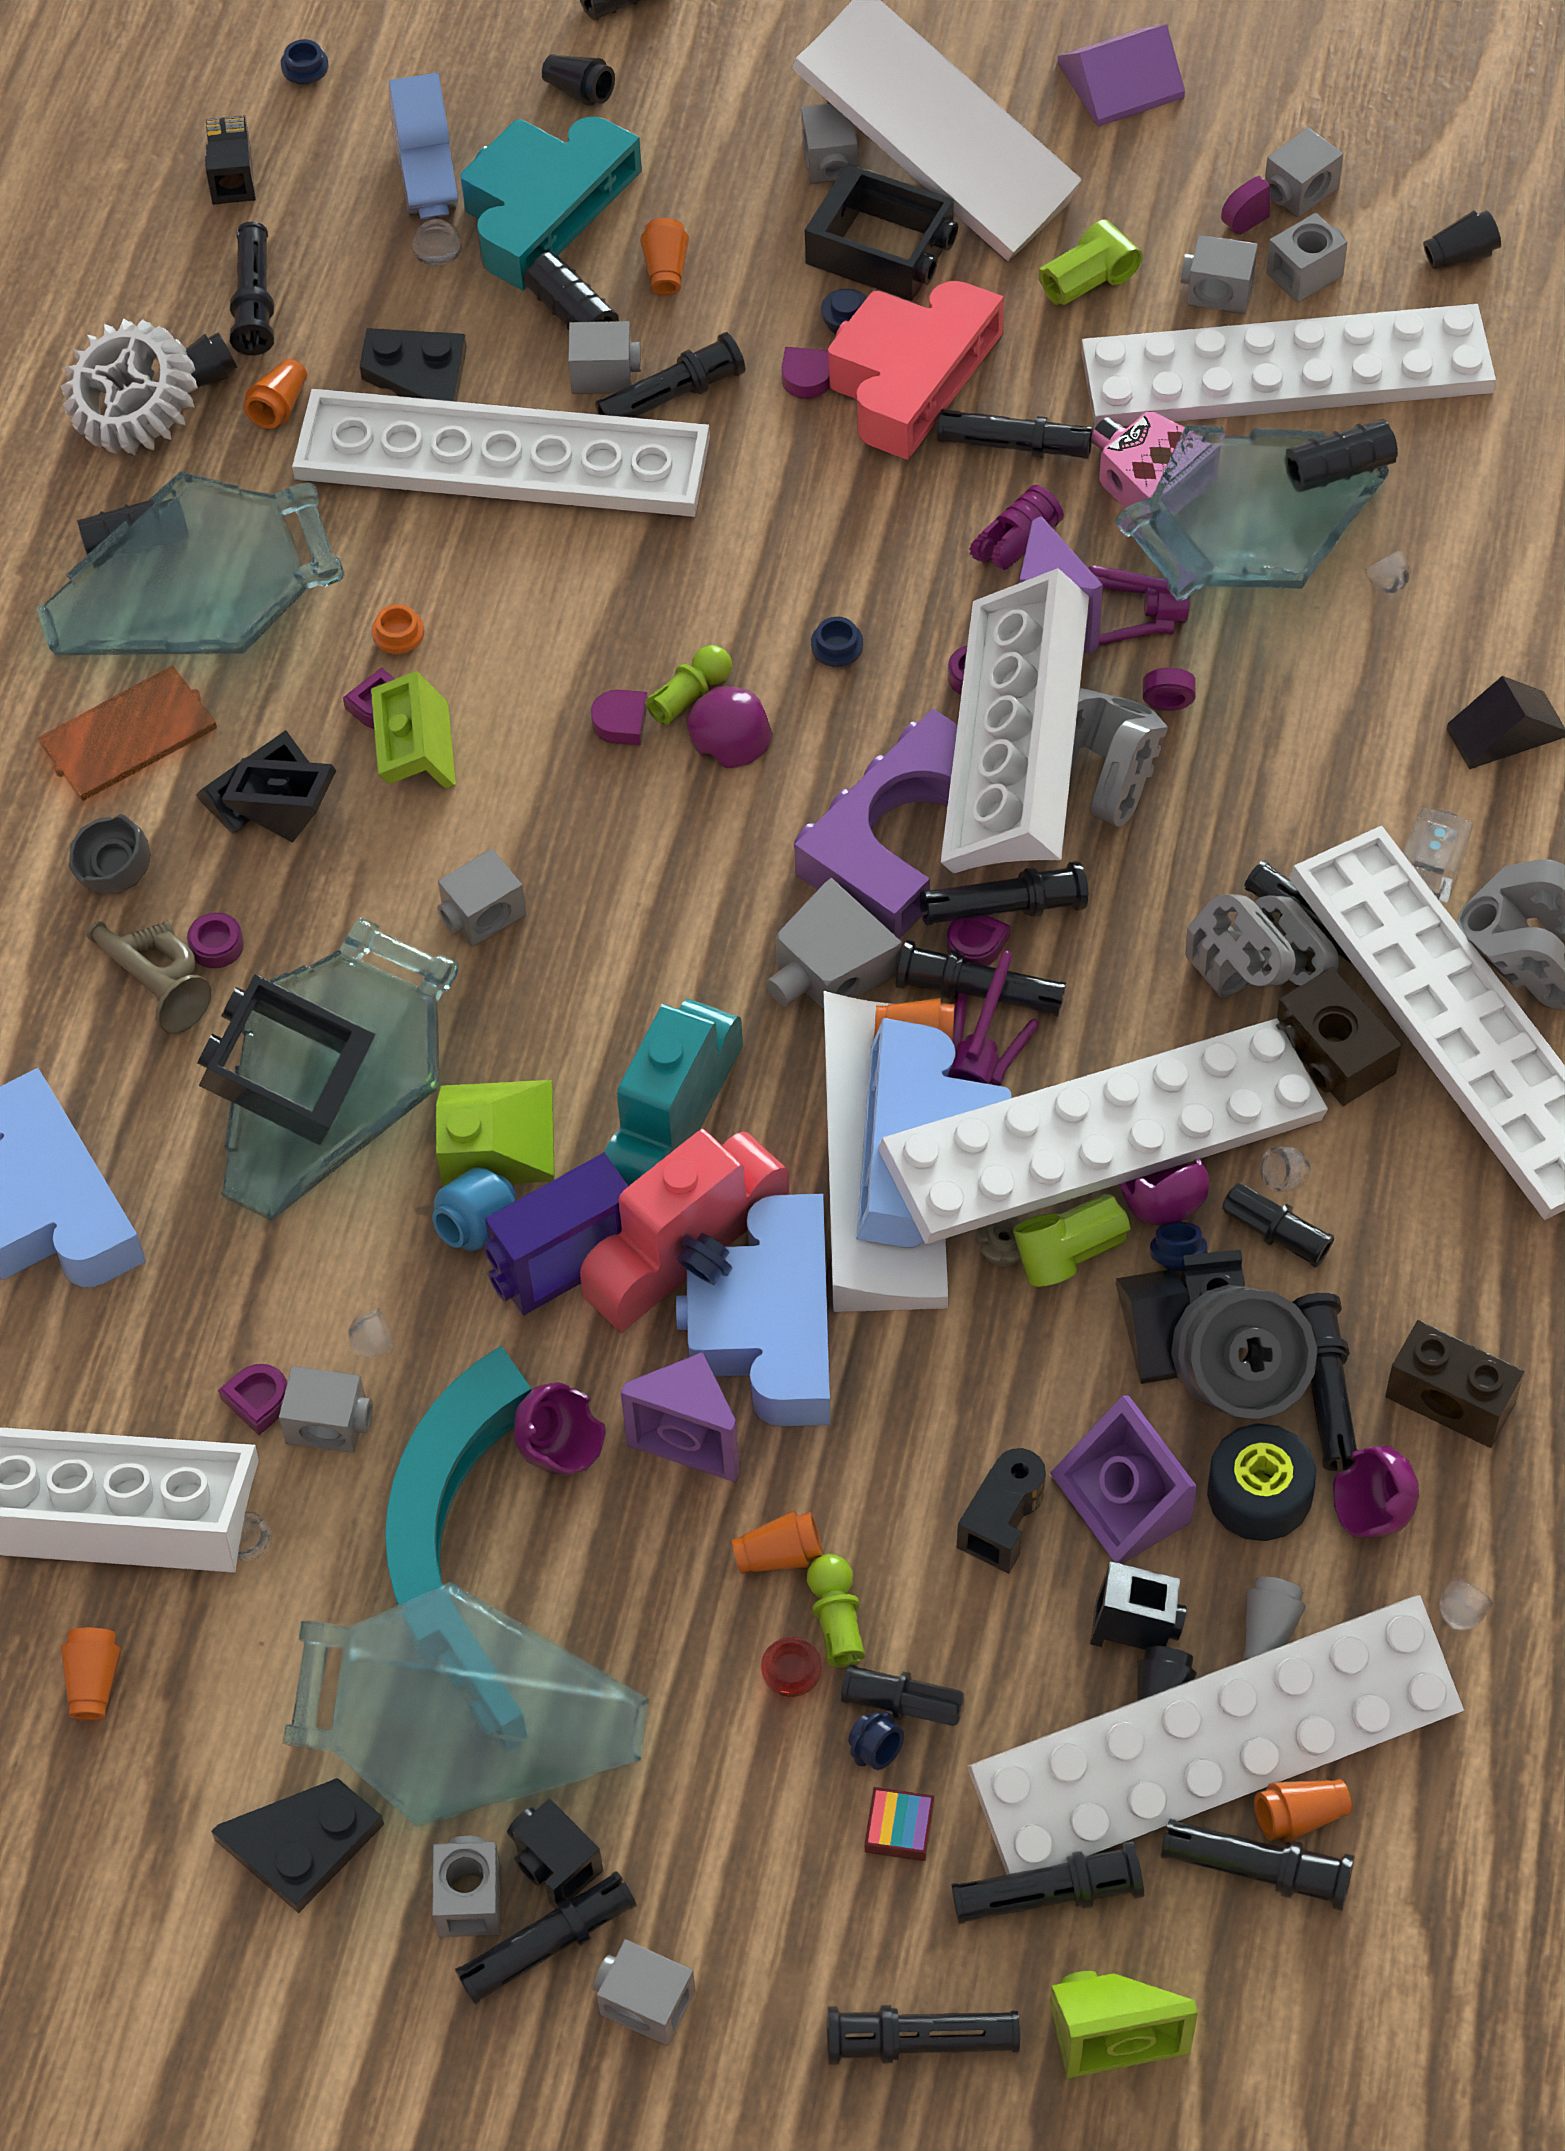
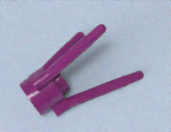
[1088,565,1190,645]
[947,950,1039,1086]

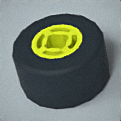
[1207,1423,1317,1541]

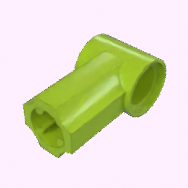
[1038,220,1143,306]
[1013,1194,1131,1287]

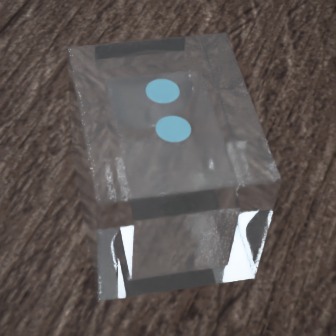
[1403,806,1473,902]

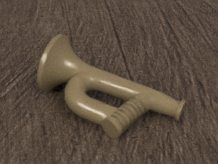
[87,920,212,1034]

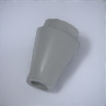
[1242,1576,1306,1661]

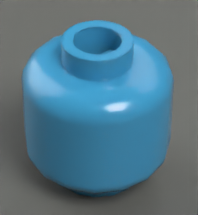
[432,1167,516,1252]

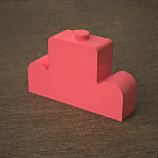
[828,281,1004,460]
[580,1129,789,1333]

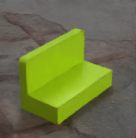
[371,671,456,789]

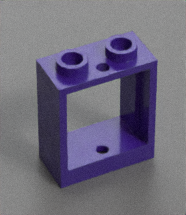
[483,1152,629,1316]

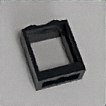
[804,163,958,301]
[197,974,376,1145]

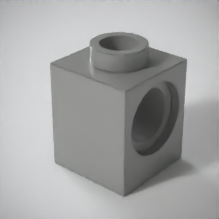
[801,103,858,184]
[1265,127,1344,218]
[1266,213,1348,303]
[1181,235,1258,314]
[437,849,527,947]
[279,1366,373,1453]
[433,1835,501,1937]
[593,1939,696,2046]

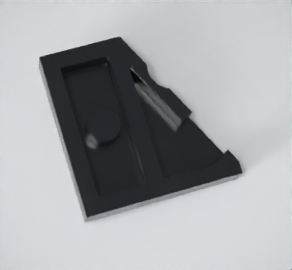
[360,328,467,402]
[211,1778,384,1914]

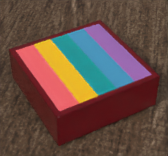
[864,1787,934,1861]

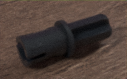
[1222,1183,1334,1268]
[841,1664,964,1726]

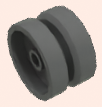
[1171,1285,1318,1419]

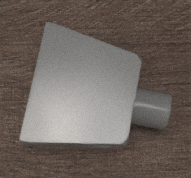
[766,878,902,1009]

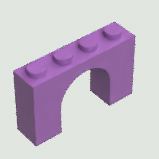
[794,709,958,939]

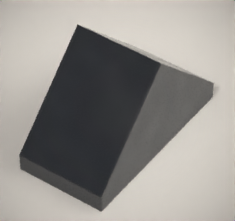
[1447,676,1565,769]
[222,758,336,843]
[1116,1270,1190,1384]

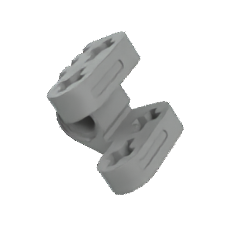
[1071,688,1168,827]
[1458,859,1565,1010]
[1185,894,1339,998]

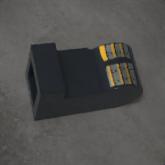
[205,115,256,204]
[956,1448,1046,1574]

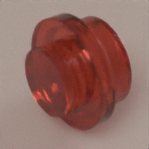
[761,1637,822,1697]

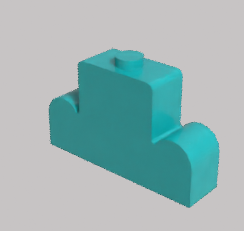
[460,117,642,291]
[604,999,743,1186]

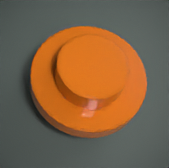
[372,604,424,654]

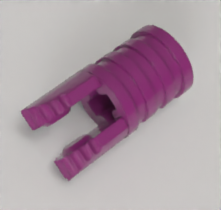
[969,485,1064,570]

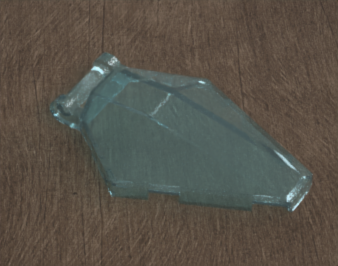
[1115,425,1389,601]
[36,471,345,655]
[221,917,459,1221]
[282,1582,649,1827]

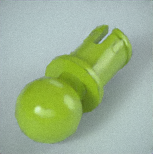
[645,645,732,725]
[807,1553,865,1667]

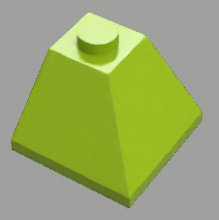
[436,1080,555,1187]
[1050,1971,1198,2079]

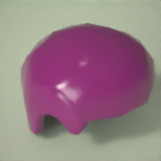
[686,686,773,768]
[1118,1158,1210,1226]
[514,1382,606,1475]
[1333,1445,1419,1538]

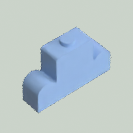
[389,72,458,219]
[856,1018,1011,1247]
[0,1068,146,1287]
[676,1194,831,1426]

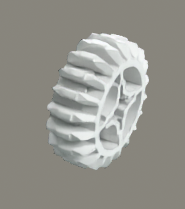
[60,319,198,455]

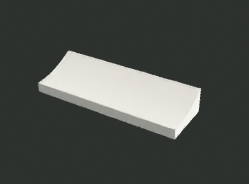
[792,0,1082,262]
[941,568,1089,874]
[823,991,948,1312]
[0,1427,259,1573]

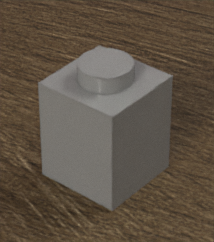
[568,321,641,394]

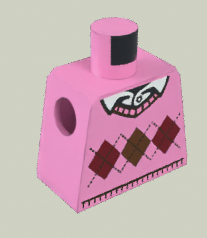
[1091,412,1219,534]

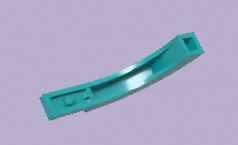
[385,1345,532,1750]

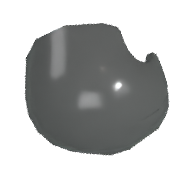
[69,814,151,894]

